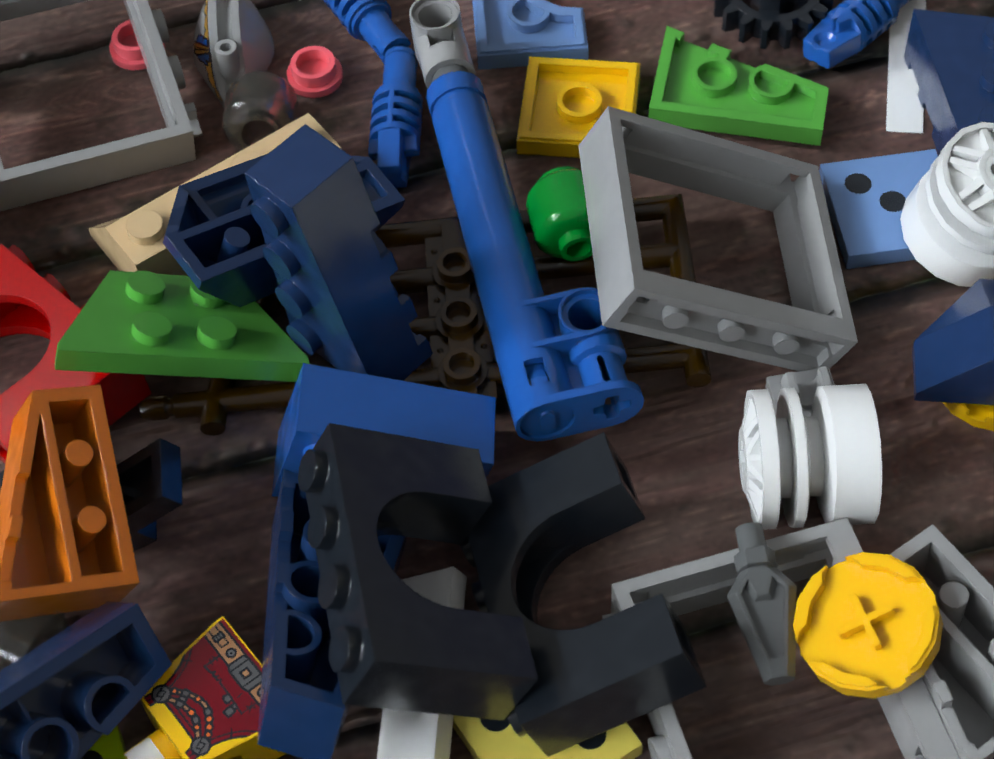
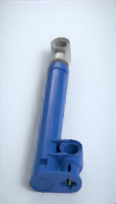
[409,0,645,441]

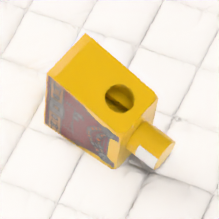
[123,616,286,759]

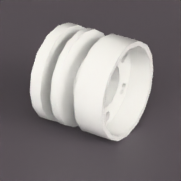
[900,122,994,287]
[738,384,882,530]

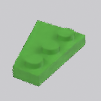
[648,26,829,146]

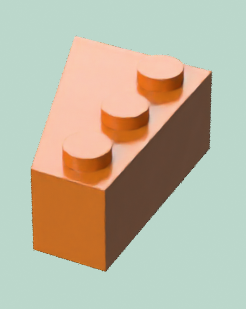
[0,385,140,622]

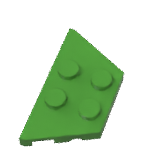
[54,270,310,382]

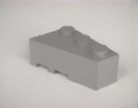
[890,524,994,759]

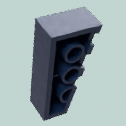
[245,124,433,381]

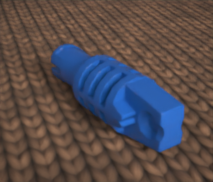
[323,0,411,63]
[803,0,912,69]
[368,46,423,188]

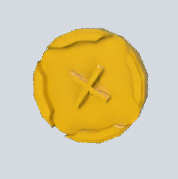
[793,552,943,699]

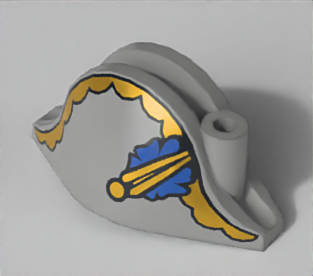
[193,0,275,109]

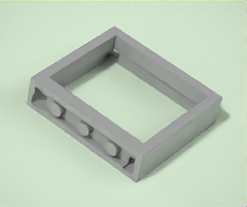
[0,0,202,212]
[578,106,858,371]
[602,517,960,759]

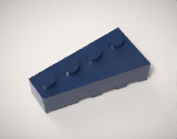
[257,469,407,759]
[0,602,172,759]

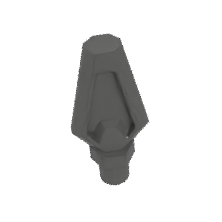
[727,522,796,686]

